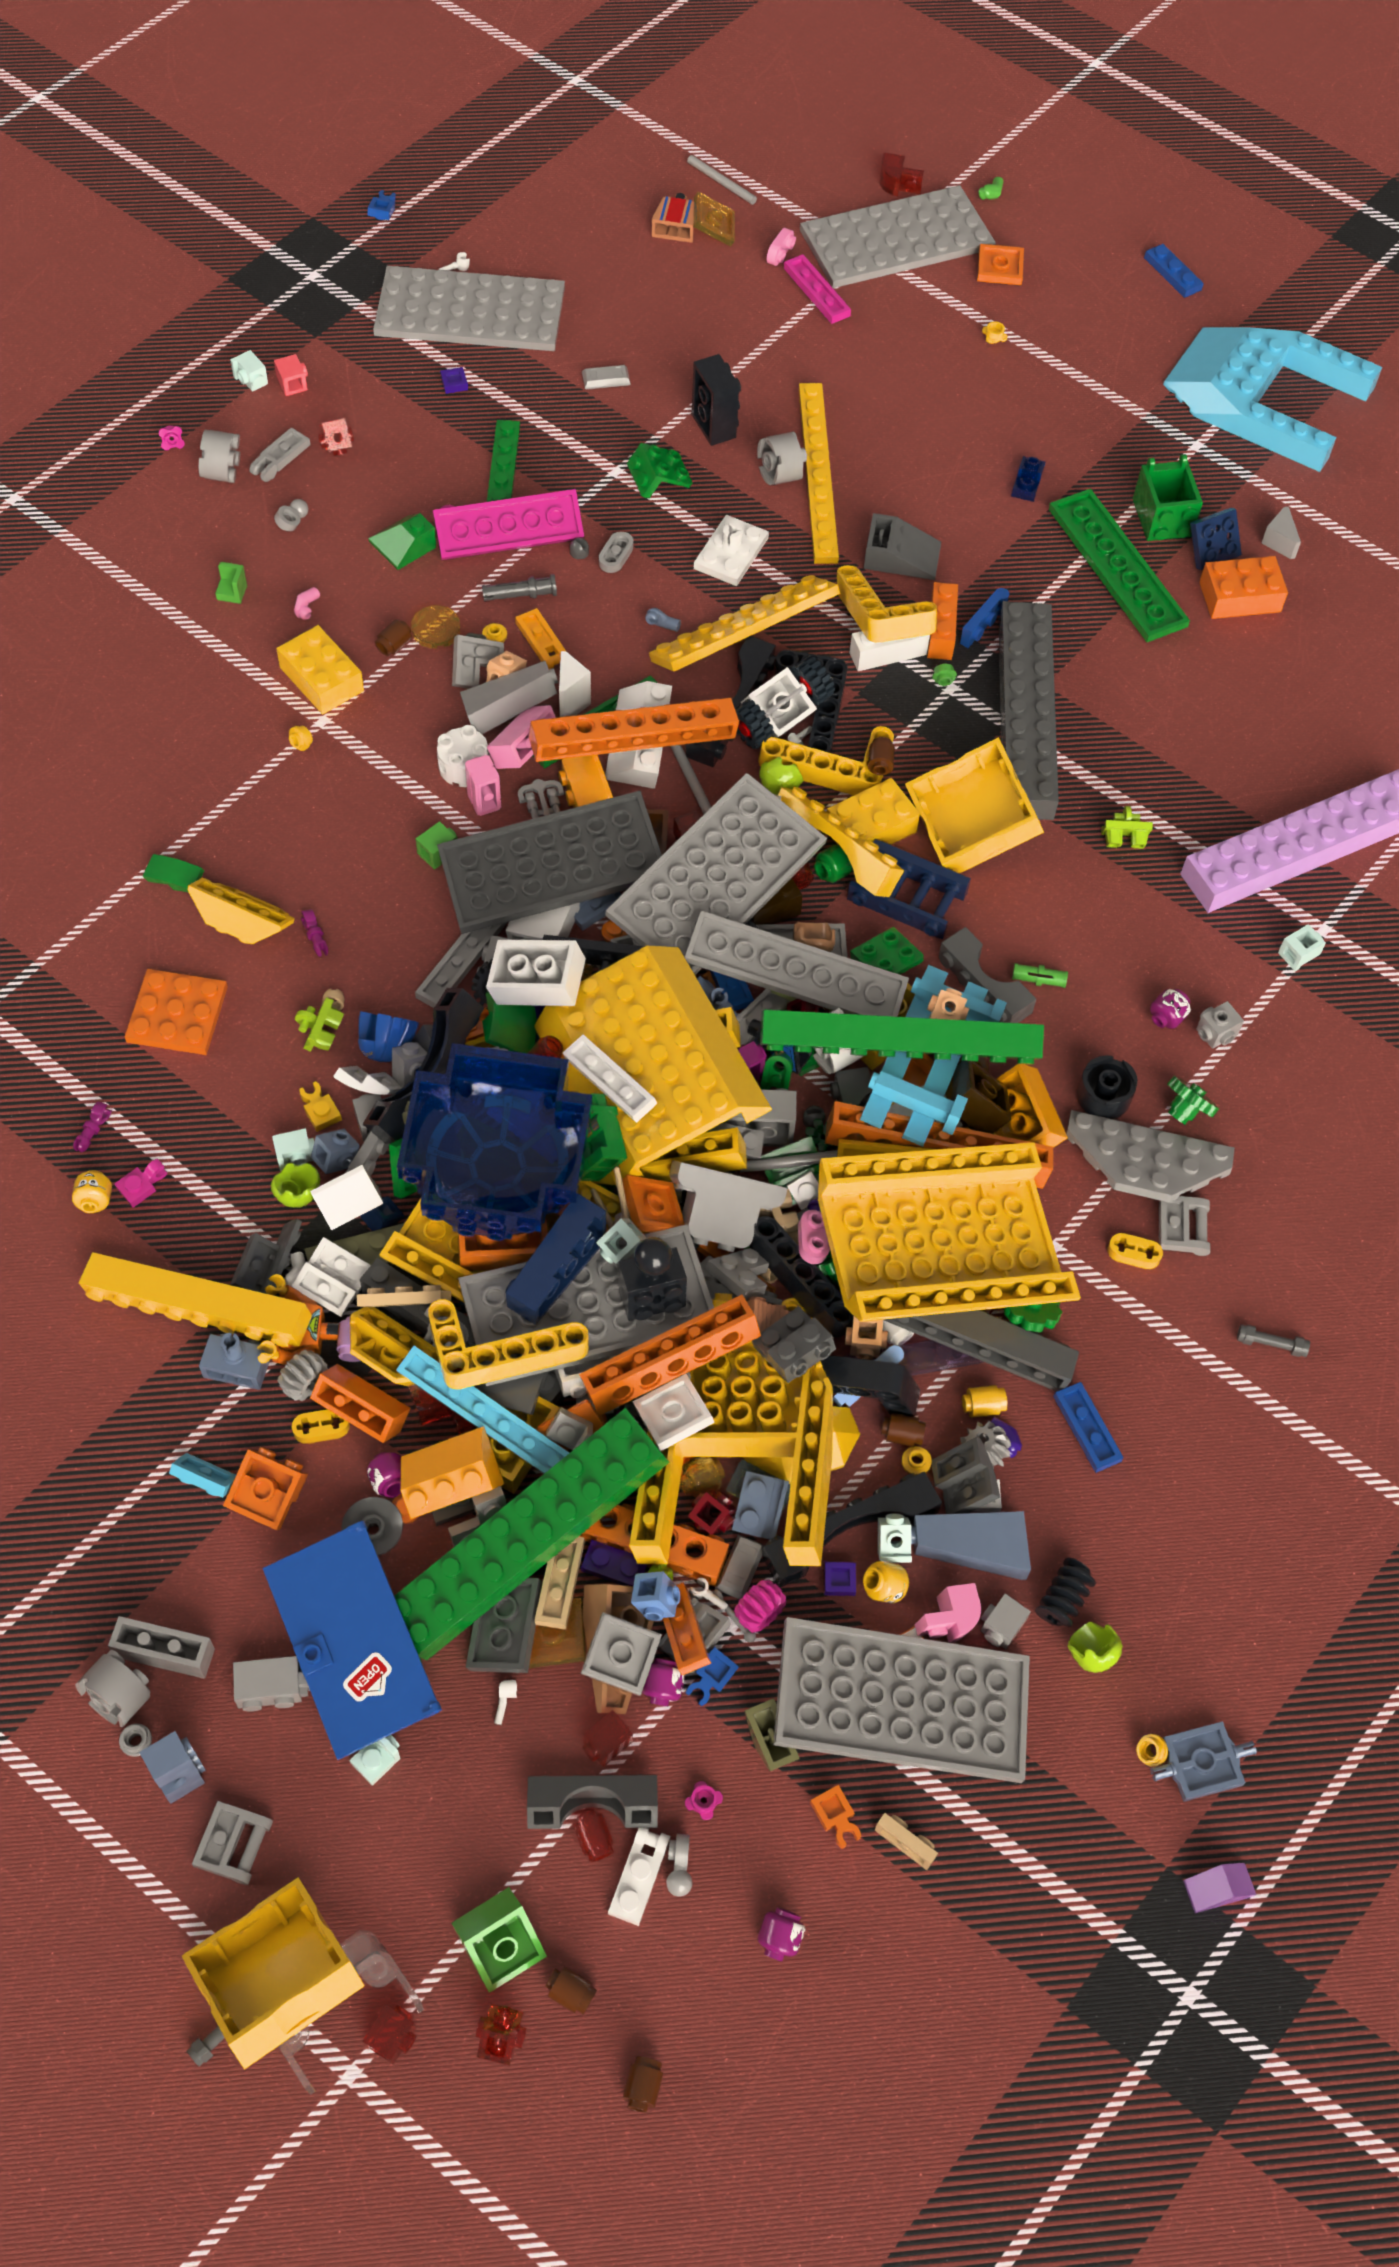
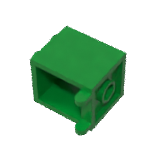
[1133,454,1203,541]

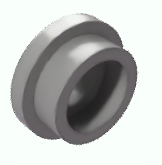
[119,1724,152,1757]

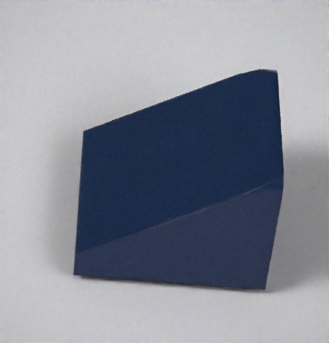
[361,1196,405,1231]

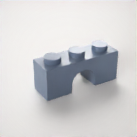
[139,1731,206,1804]

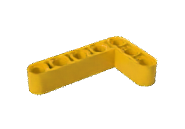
[837,565,937,642]
[758,726,894,795]
[428,1299,589,1389]

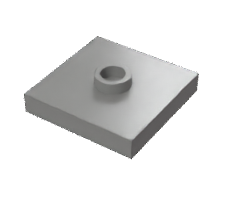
[580,1612,662,1696]

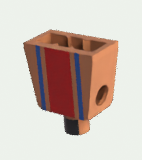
[652,193,694,243]

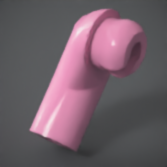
[294,587,320,620]

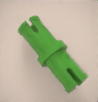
[1012,963,1068,988]

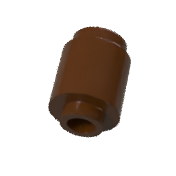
[375,620,412,656]
[868,737,895,776]
[881,1412,926,1447]
[545,1966,597,2015]
[622,2056,663,2113]

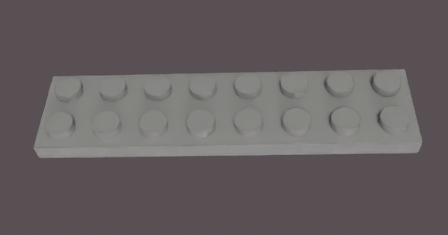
[685,910,909,1017]

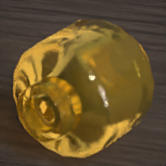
[680,1457,725,1498]

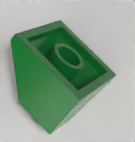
[368,513,436,570]

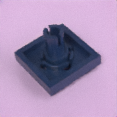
[1190,508,1242,570]

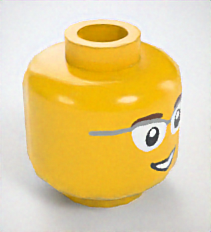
[72,1170,112,1213]
[863,1561,909,1603]

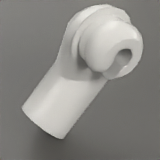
[284,1252,306,1286]

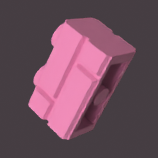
[465,755,501,816]

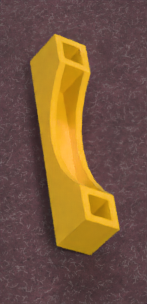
[778,787,904,897]

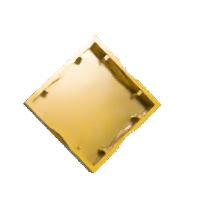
[905,737,1044,874]
[182,1877,364,2069]

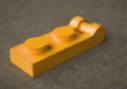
[515,608,566,669]

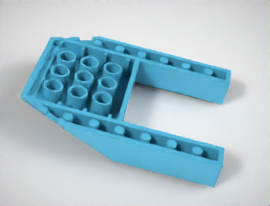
[1163,327,1382,472]

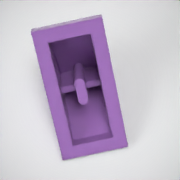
[1183,1863,1256,1913]

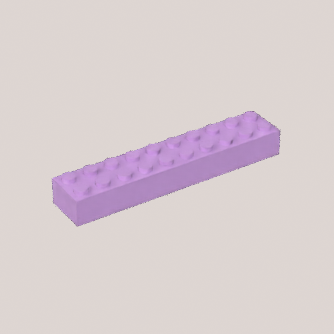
[1180,769,1399,913]

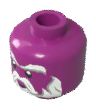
[1150,989,1191,1029]
[367,1452,402,1498]
[642,1658,685,1707]
[757,1907,805,1961]

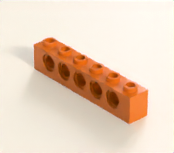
[579,1295,761,1416]
[579,1504,729,1587]

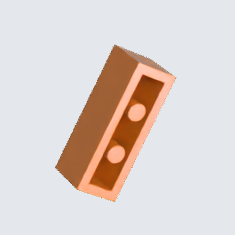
[927,582,958,660]
[310,1364,411,1443]

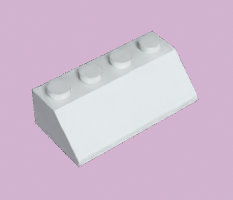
[605,681,672,789]

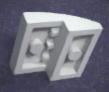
[334,1066,402,1095]
[291,1237,371,1317]

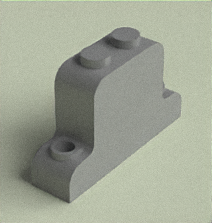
[670,1160,788,1252]

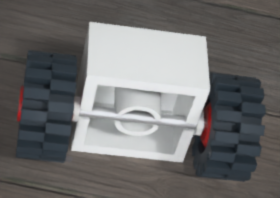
[735,656,835,749]

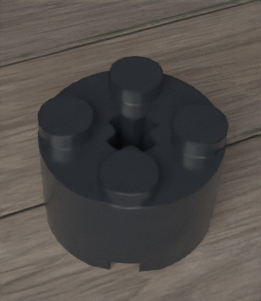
[1077,1055,1138,1119]

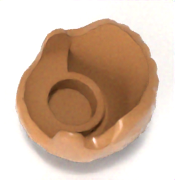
[793,922,835,952]

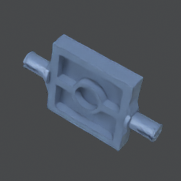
[1150,1721,1257,1802]

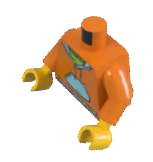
[257,1274,340,1365]

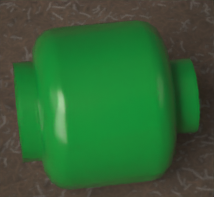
[814,844,853,883]

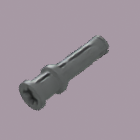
[482,574,557,601]

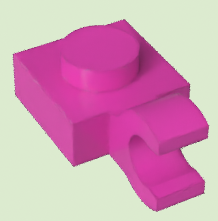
[114,1158,167,1208]

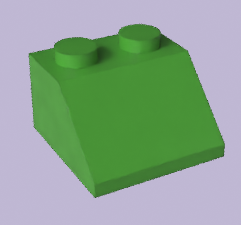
[452,1887,547,1993]

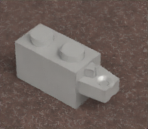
[233,1656,310,1712]

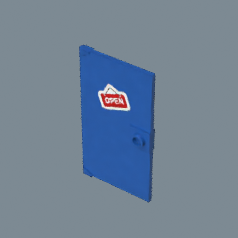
[263,1521,442,1760]

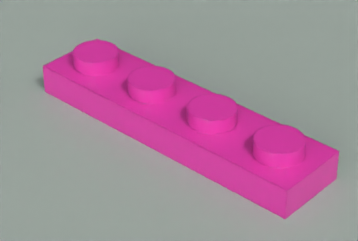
[784,255,851,324]

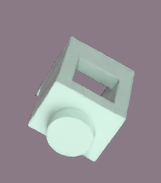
[230,350,268,392]
[1278,924,1326,971]
[272,1128,315,1171]
[596,1218,647,1264]
[877,1514,912,1563]

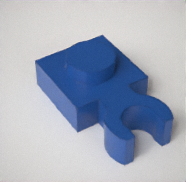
[368,190,396,220]
[685,1647,739,1706]

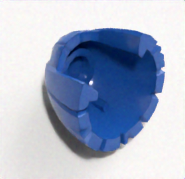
[358,1011,419,1062]

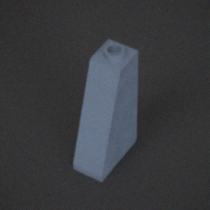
[911,1511,1031,1580]

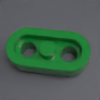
[760,1052,793,1090]

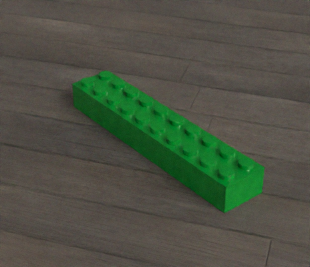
[395,1408,669,1661]

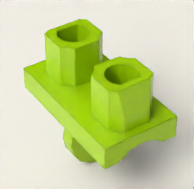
[1101,806,1153,849]
[295,997,344,1052]

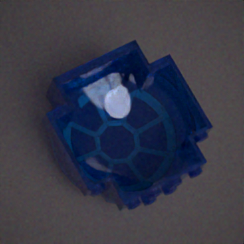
[397,1043,592,1241]

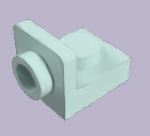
[349,1735,401,1786]

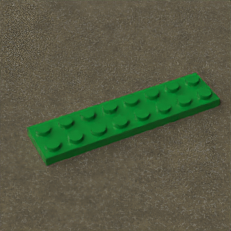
[1049,488,1190,642]

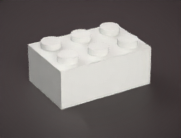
[486,940,586,1006]

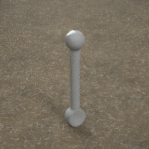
[712,1589,756,1643]

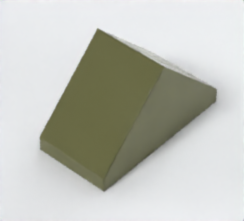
[744,1698,800,1772]

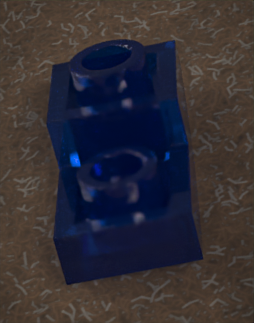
[1011,456,1046,502]

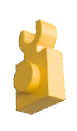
[299,1081,342,1132]

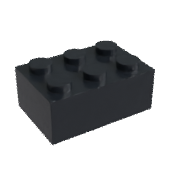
[691,354,741,446]

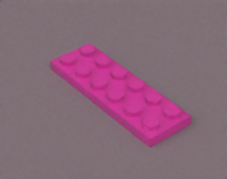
[433,489,584,560]

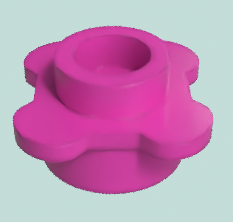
[159,426,185,450]
[685,1781,723,1820]

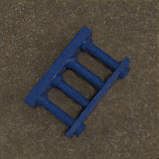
[847,839,971,940]

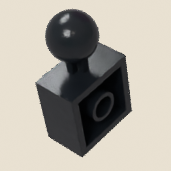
[618,1237,687,1321]

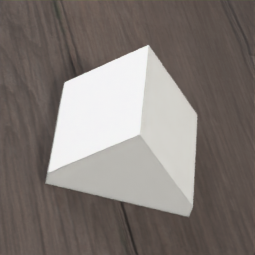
[559,651,591,717]
[310,1165,383,1230]

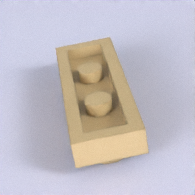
[357,1285,451,1307]
[535,1537,585,1630]

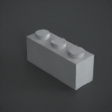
[108,1616,215,1679]

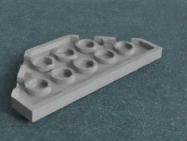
[1066,1110,1235,1203]

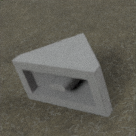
[1262,506,1301,559]

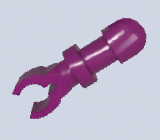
[301,909,329,957]
[73,1101,112,1152]

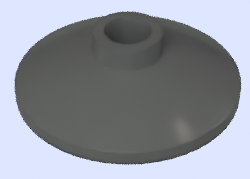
[341,1497,403,1556]

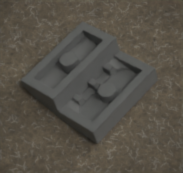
[477,1371,549,1415]
[932,1437,1000,1514]

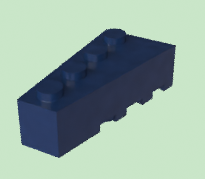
[505,1193,606,1325]

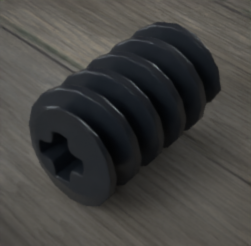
[1035,1558,1096,1627]

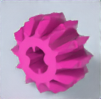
[734,1579,787,1633]

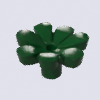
[805,1118,838,1152]

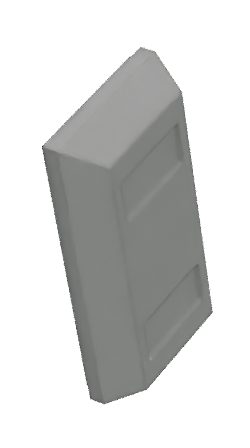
[582,365,631,389]
[715,1534,765,1599]

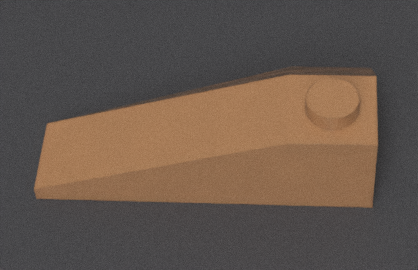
[583,1584,654,1714]

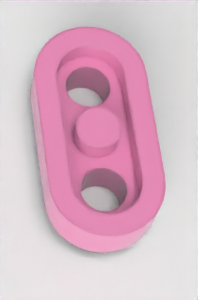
[767,228,796,266]
[798,1210,830,1264]

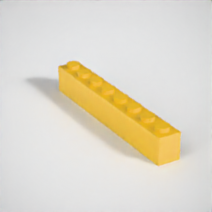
[79,1252,312,1347]

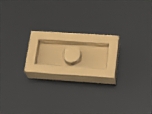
[875,1813,938,1870]

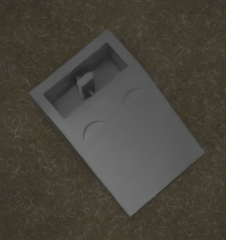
[864,513,941,580]

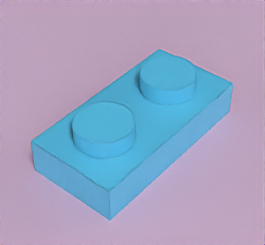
[169,1453,236,1498]

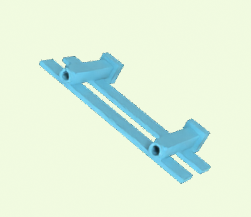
[860,965,1007,1147]

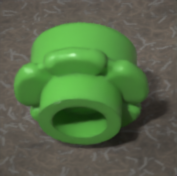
[932,664,957,686]

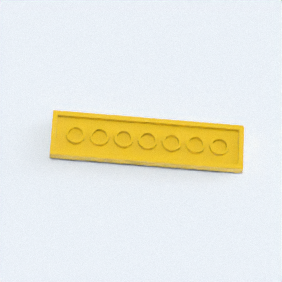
[649,575,840,672]

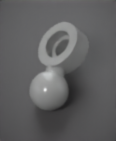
[274,499,309,531]
[666,1833,692,1897]

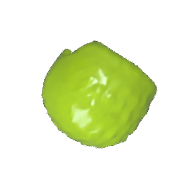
[759,757,803,795]
[270,1163,321,1208]
[1067,1622,1123,1673]

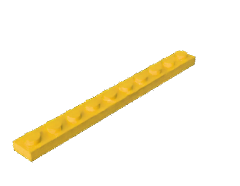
[799,383,839,564]

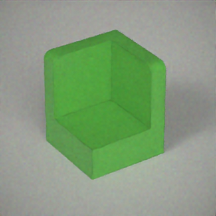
[215,562,247,604]

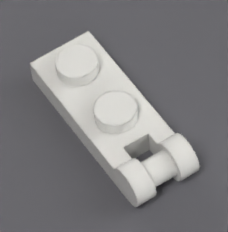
[608,1827,671,1926]

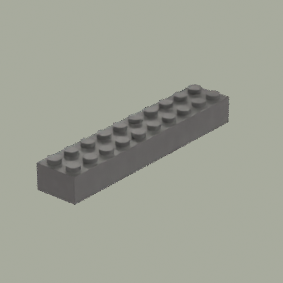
[998,601,1059,820]

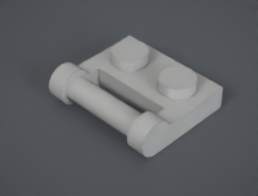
[1159,1196,1210,1256]
[192,1801,273,1885]

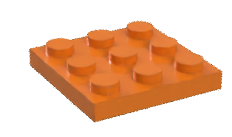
[125,969,228,1055]

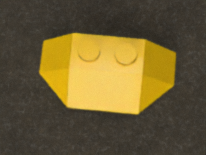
[188,877,295,944]
[350,1307,457,1387]
[743,1406,860,1485]

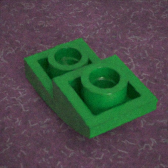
[142,854,205,892]

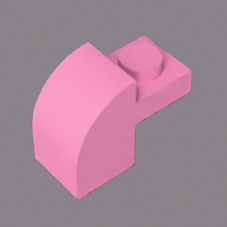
[915,1583,981,1643]

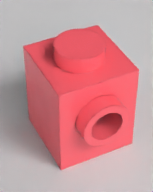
[274,354,308,396]

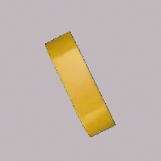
[1107,1233,1163,1269]
[292,1409,350,1444]

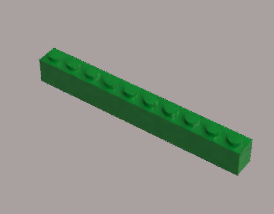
[760,1010,1044,1065]

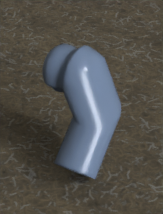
[645,608,681,632]

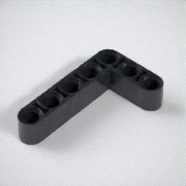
[775,650,847,753]
[749,1216,854,1338]
[820,1355,920,1417]

